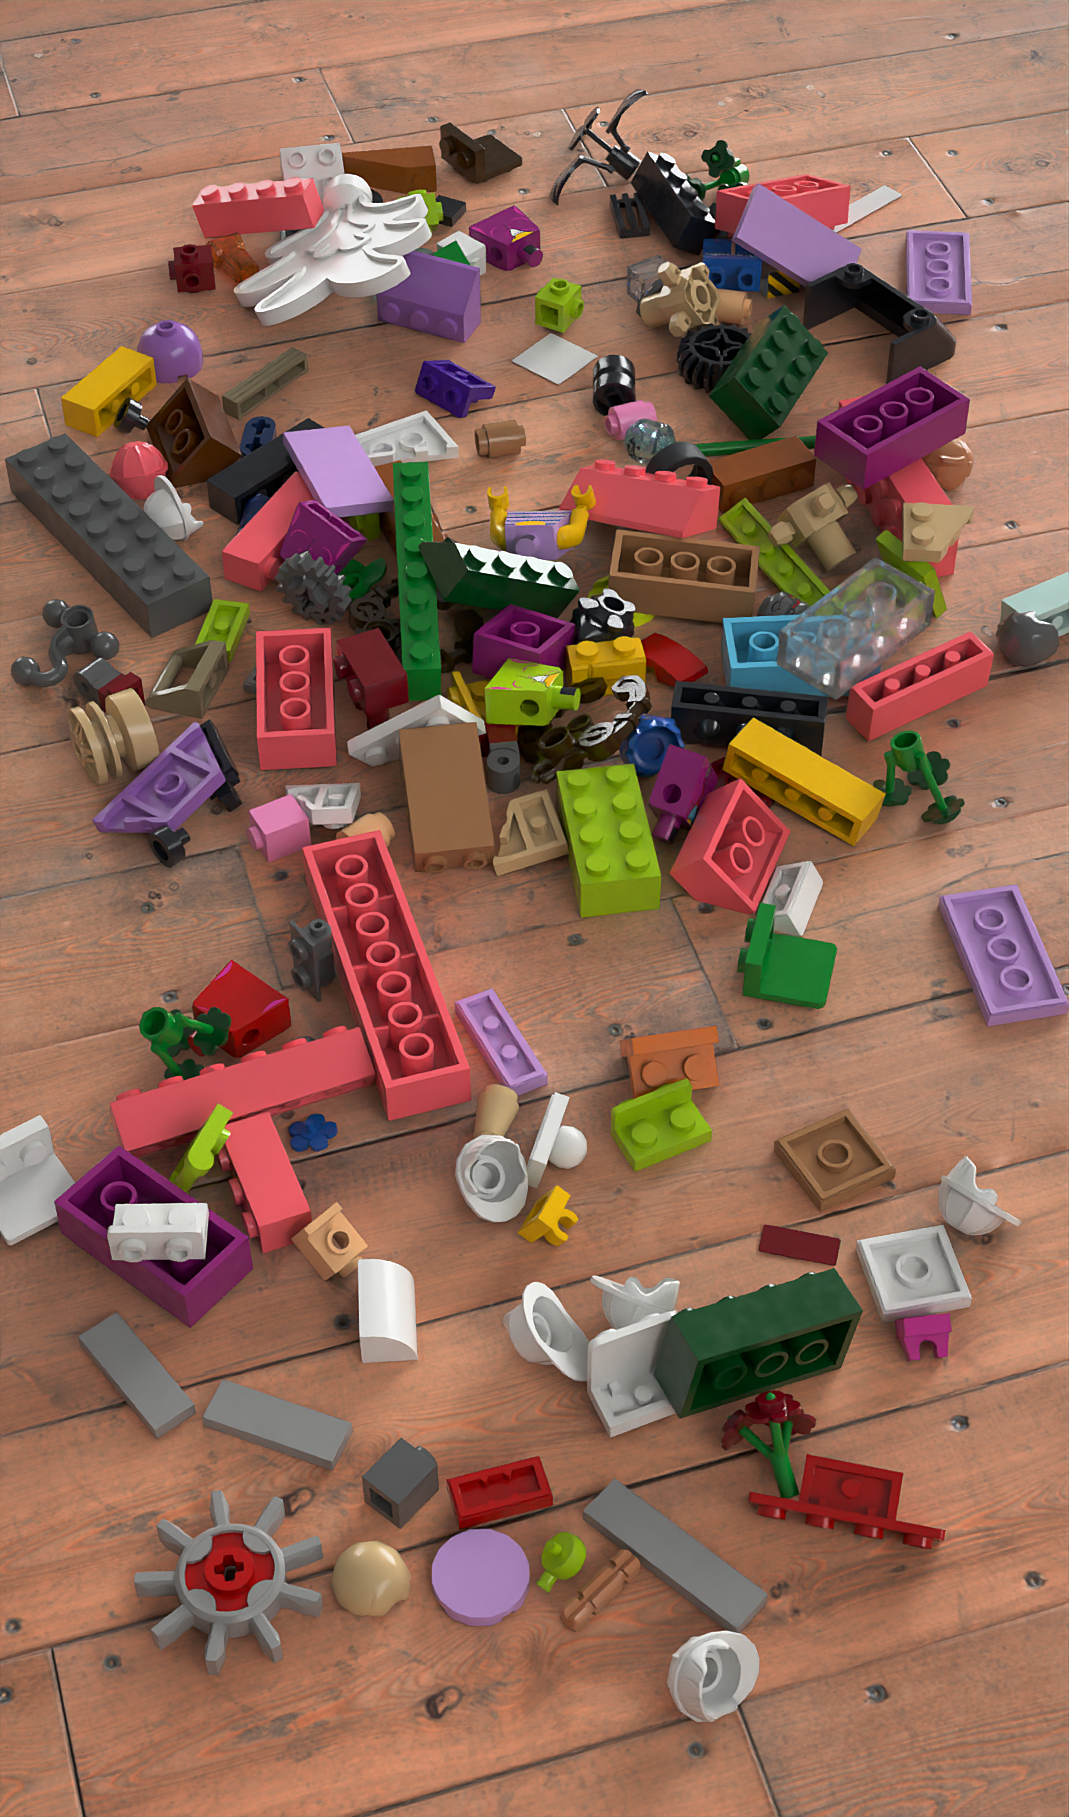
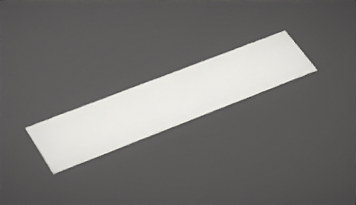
[833,185,902,233]

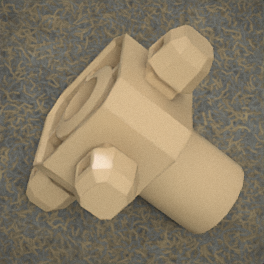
[640,262,720,337]
[767,483,857,572]

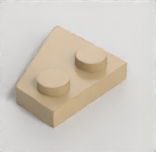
[493,789,569,876]

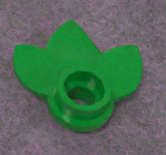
[339,557,387,606]

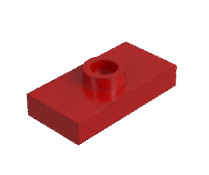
[446,1456,553,1530]

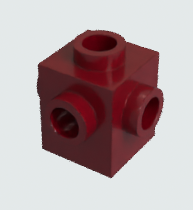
[168,244,216,293]

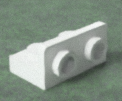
[107,1203,209,1262]

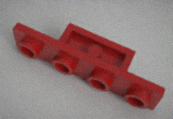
[748,1454,946,1549]

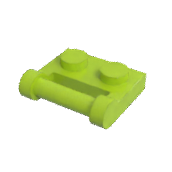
[168,1103,233,1194]

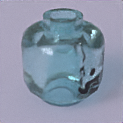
[625,418,676,465]

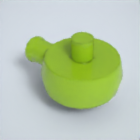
[536,1532,586,1593]

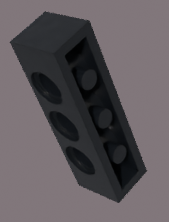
[671,681,828,756]

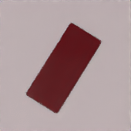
[758,1224,841,1266]

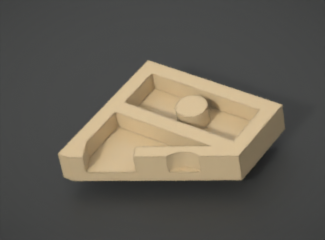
[902,502,974,563]

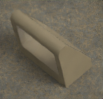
[146,640,229,719]

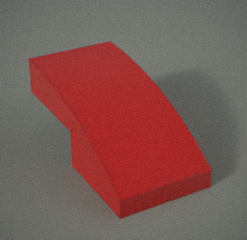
[641,632,709,687]

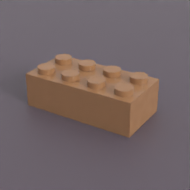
[608,529,760,623]

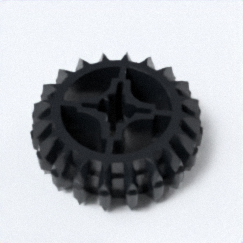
[676,323,751,393]

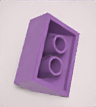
[377,251,481,343]

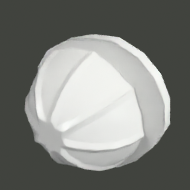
[144,475,203,541]
[455,1135,528,1223]
[938,1156,1022,1235]
[590,1275,680,1330]
[667,1631,760,1722]

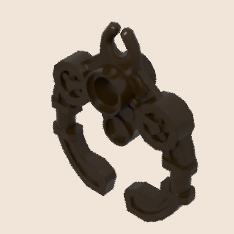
[348,578,484,673]
[517,675,652,784]

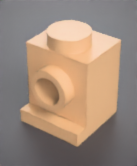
[291,1202,368,1281]

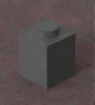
[362,1438,439,1529]

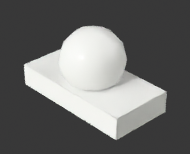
[526,1092,587,1188]

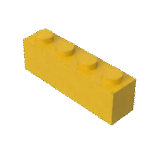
[722,718,886,846]

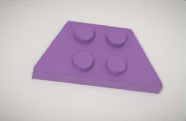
[92,722,226,833]

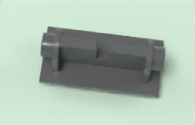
[288,919,335,1002]

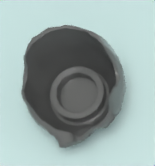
[996,611,1059,667]

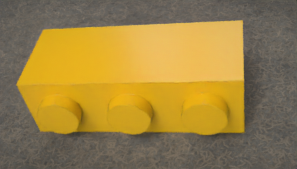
[61,346,157,437]

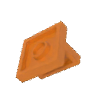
[619,1025,719,1099]

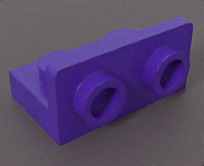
[415,360,496,418]

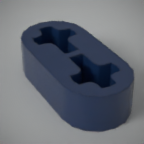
[240,416,277,459]

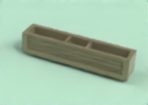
[222,347,308,420]

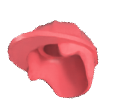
[109,441,168,500]

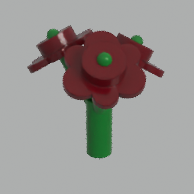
[721,1390,816,1499]

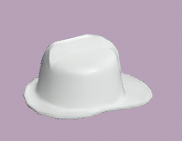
[503,1282,589,1382]

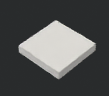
[856,1225,972,1323]

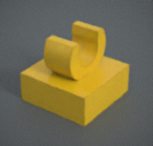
[517,1185,579,1246]

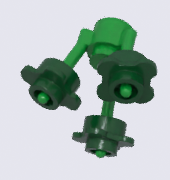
[685,140,750,202]

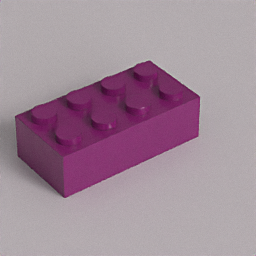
[814,366,970,490]
[54,1145,253,1328]

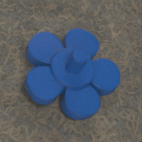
[289,1114,338,1152]

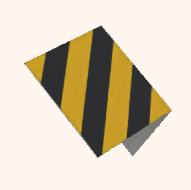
[760,270,800,299]

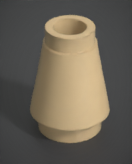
[474,1084,519,1139]

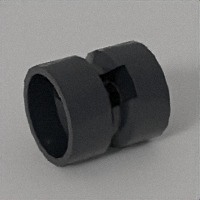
[593,355,636,416]

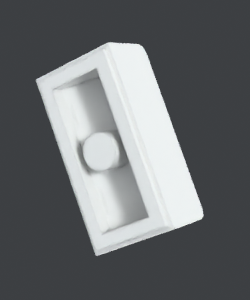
[755,861,823,936]

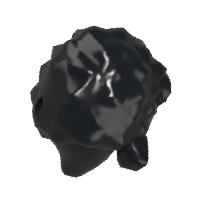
[569,589,636,645]

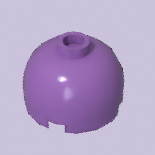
[137,320,204,383]

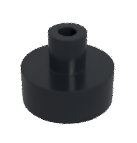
[114,397,149,434]
[148,826,190,868]

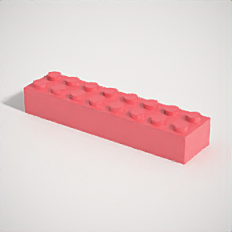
[302,830,471,1121]

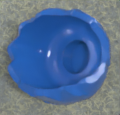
[619,715,685,778]

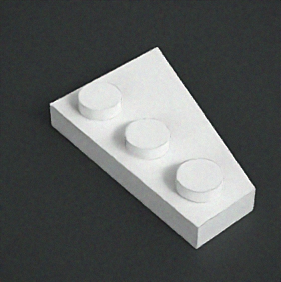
[347,695,486,767]

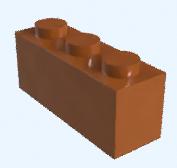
[709,435,816,514]

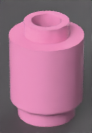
[605,400,657,441]

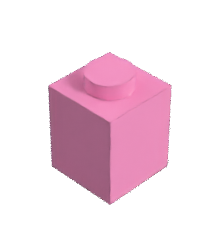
[246,794,311,862]

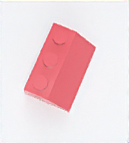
[669,778,791,915]

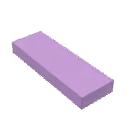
[455,988,548,1096]

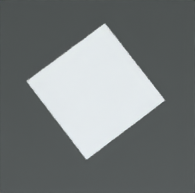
[512,333,598,385]

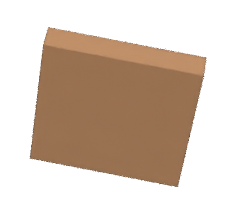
[774,1108,896,1212]

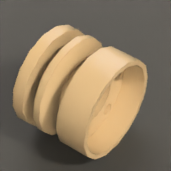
[68,688,160,786]

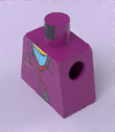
[648,744,718,845]

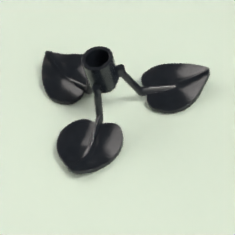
[550,89,648,205]

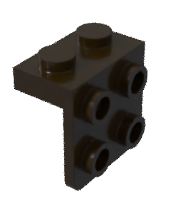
[439,122,522,184]

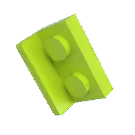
[611,1079,712,1172]

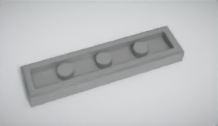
[583,1478,768,1633]

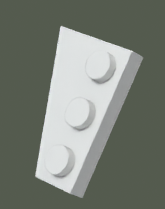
[355,410,459,466]

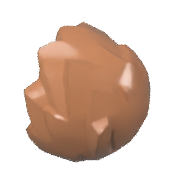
[922,437,974,491]

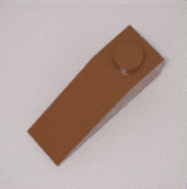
[342,145,437,194]

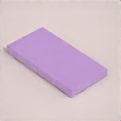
[732,183,862,287]
[906,230,972,315]
[283,426,394,518]
[938,884,1069,1026]

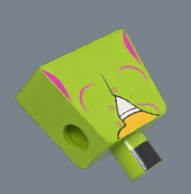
[485,658,581,726]

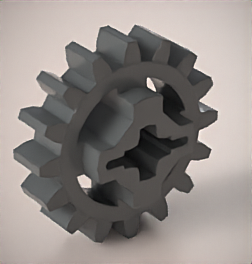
[275,553,352,625]

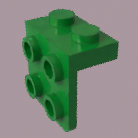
[737,903,837,1009]

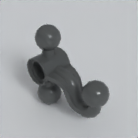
[11,599,119,687]

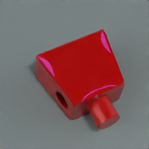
[187,960,292,1058]

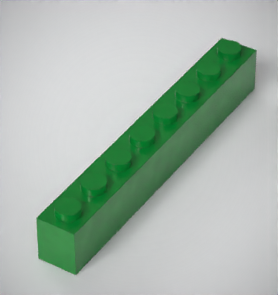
[393,462,442,701]

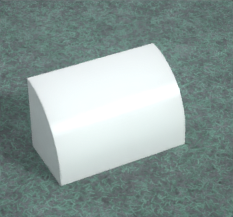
[358,1259,418,1363]

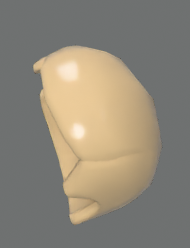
[331,1541,411,1616]

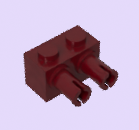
[333,628,409,730]

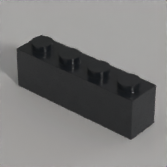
[630,151,715,255]
[207,418,324,525]

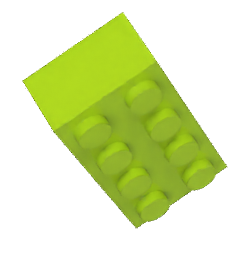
[556,763,661,918]

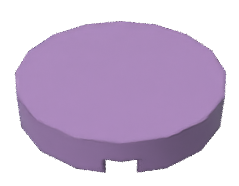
[432,1529,529,1626]

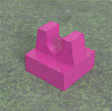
[895,1313,952,1361]

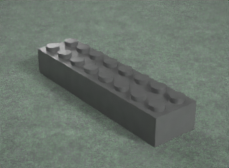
[5,433,213,638]

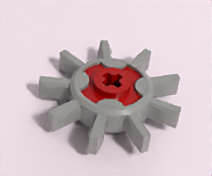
[134,1490,323,1675]

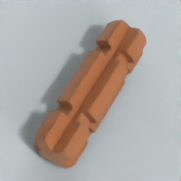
[560,1549,641,1632]

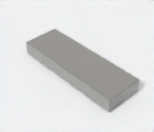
[78,1312,196,1439]
[202,1379,353,1470]

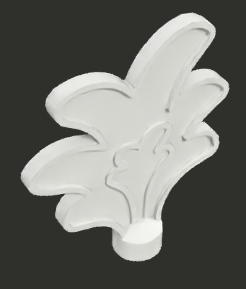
[234,174,432,326]

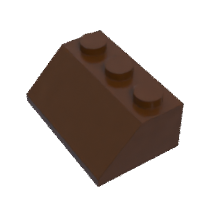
[146,378,242,488]

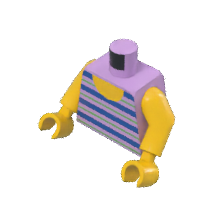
[487,485,596,560]

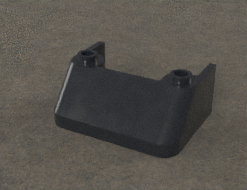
[803,263,957,384]

